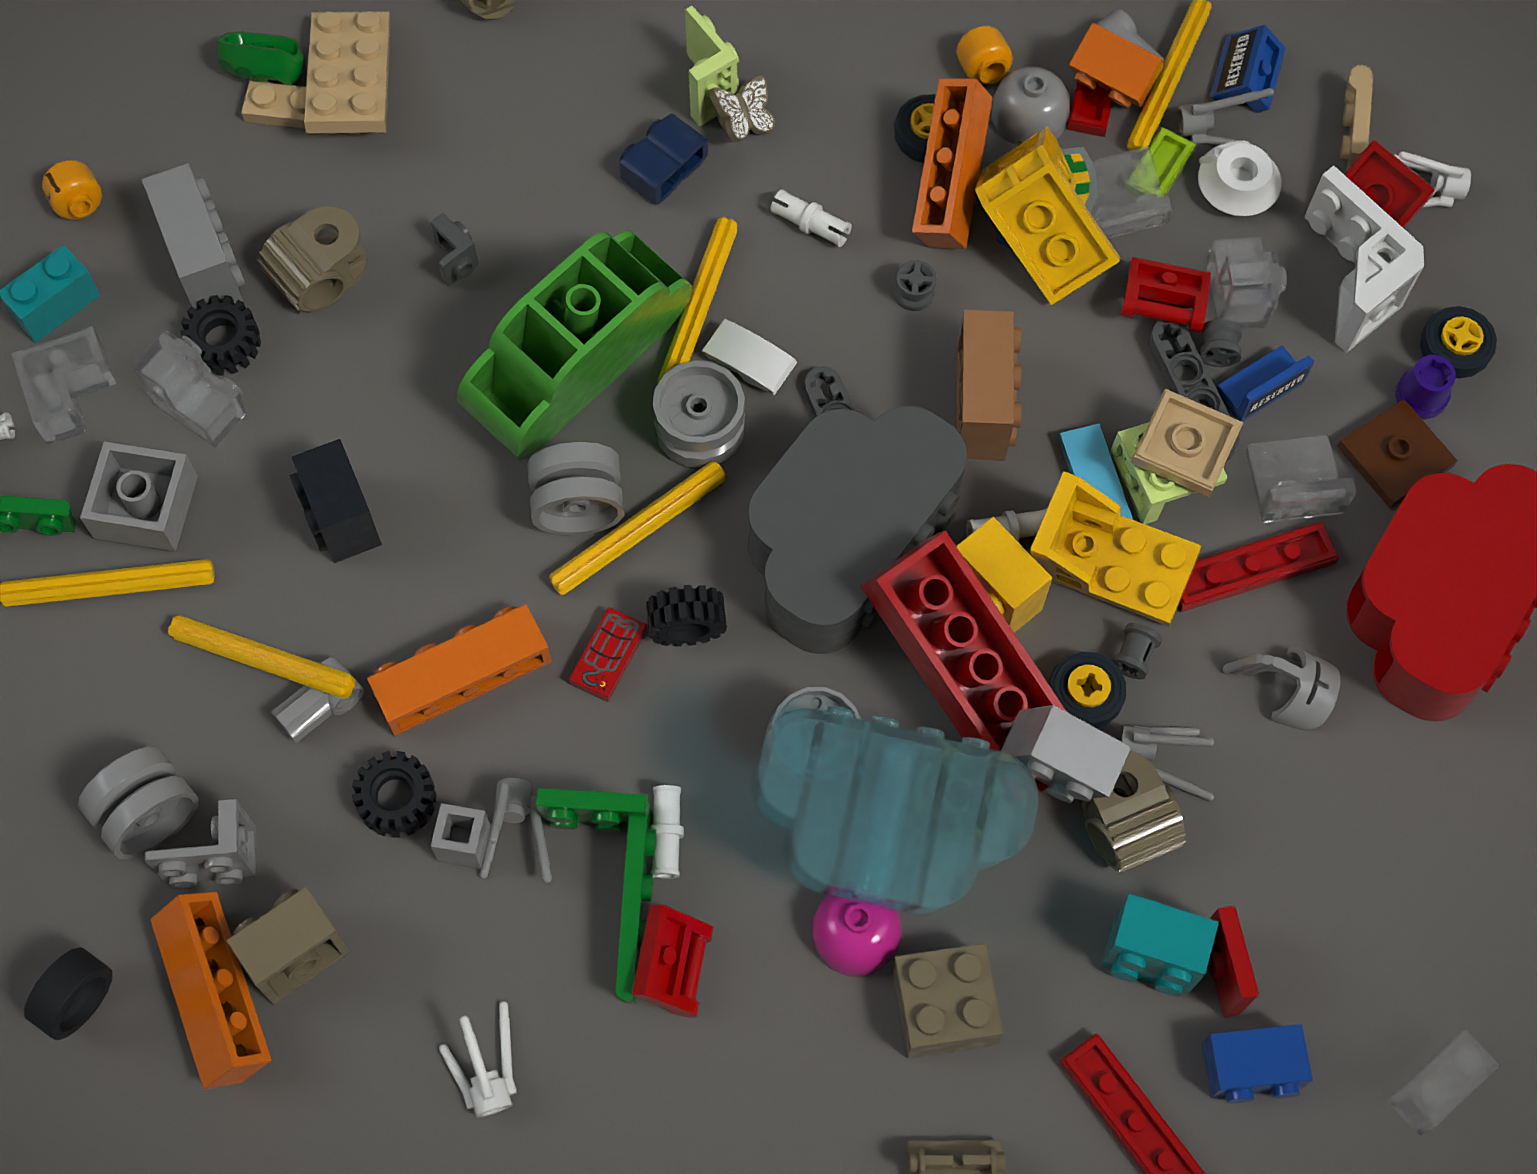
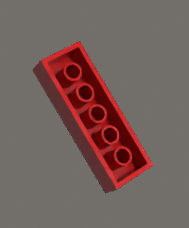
[860,530,1067,804]

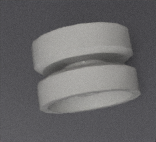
[652,360,745,468]
[527,442,625,535]
[78,746,199,860]

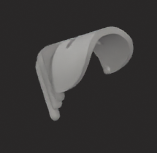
[1222,647,1341,730]

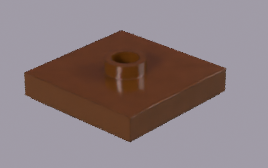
[1337,399,1458,508]

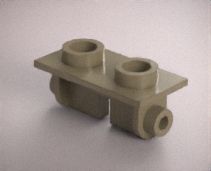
[908,1140,1005,1174]

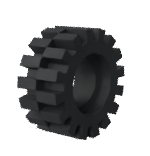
[180,295,261,376]
[646,585,727,646]
[352,751,437,838]

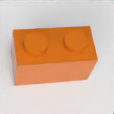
[1069,22,1164,108]

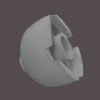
[991,67,1070,145]

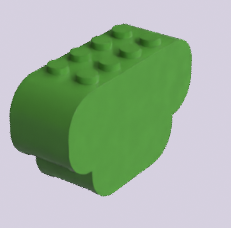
[457,230,692,460]

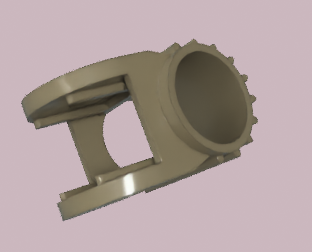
[257,206,368,313]
[1080,751,1186,874]

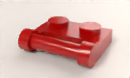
[1120,257,1211,333]
[632,904,714,1018]

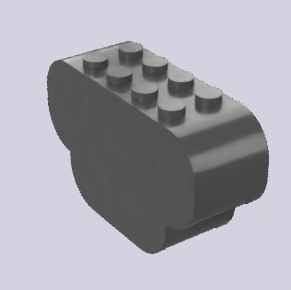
[748,406,967,654]

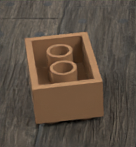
[956,309,1022,461]

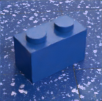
[1202,1024,1313,1104]

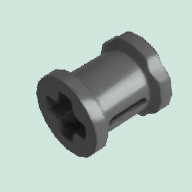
[1112,623,1162,680]

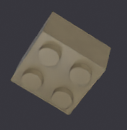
[226,887,351,1005]
[892,943,1003,1058]

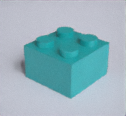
[1101,893,1219,996]

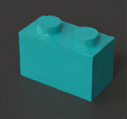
[0,245,101,343]

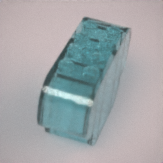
[751,706,1038,915]

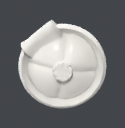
[1198,140,1282,216]

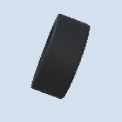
[24,947,113,1041]

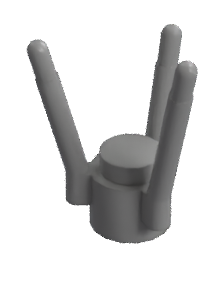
[1178,88,1274,146]
[1121,725,1214,801]
[479,778,552,883]

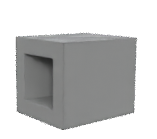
[431,803,491,869]

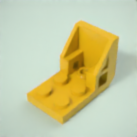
[975,126,1120,305]
[1030,471,1202,627]

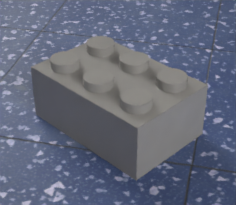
[141,163,246,311]

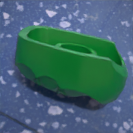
[217,32,304,85]

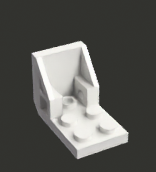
[1304,166,1424,353]

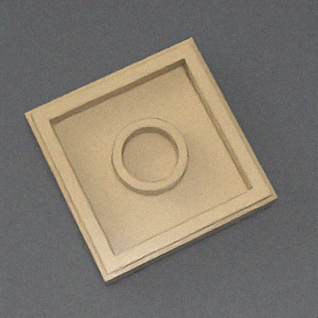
[1131,389,1243,497]

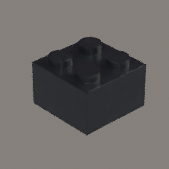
[289,439,382,563]

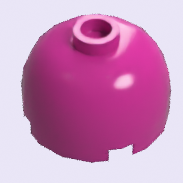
[812,884,901,976]

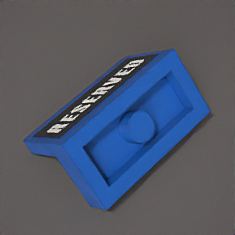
[1210,24,1286,113]
[1217,345,1315,422]

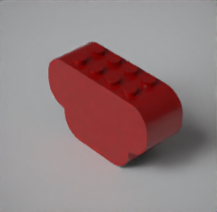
[1346,464,1537,721]

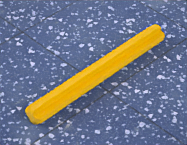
[1127,0,1212,155]
[657,217,737,383]
[549,461,726,595]
[0,559,215,607]
[167,615,356,699]

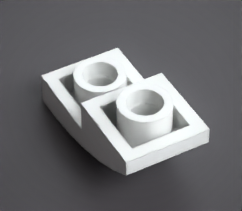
[702,319,797,395]

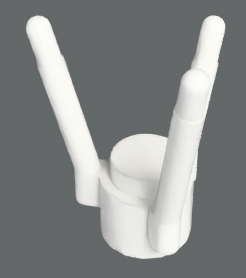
[1393,151,1471,208]
[439,1001,517,1117]

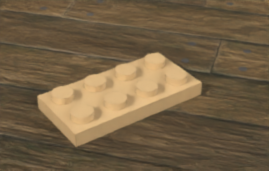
[304,11,391,133]

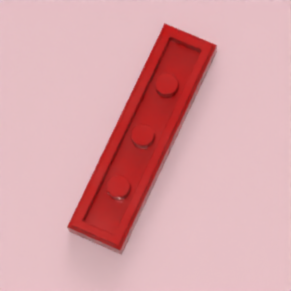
[1178,521,1339,613]
[1059,1033,1206,1174]

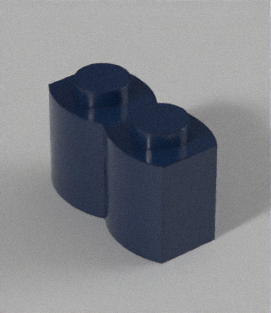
[620,113,708,205]

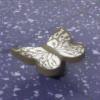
[709,75,776,142]

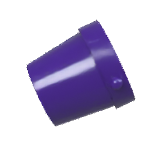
[1395,355,1456,420]

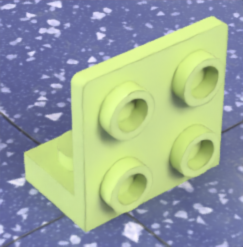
[685,6,739,127]
[1110,422,1227,524]

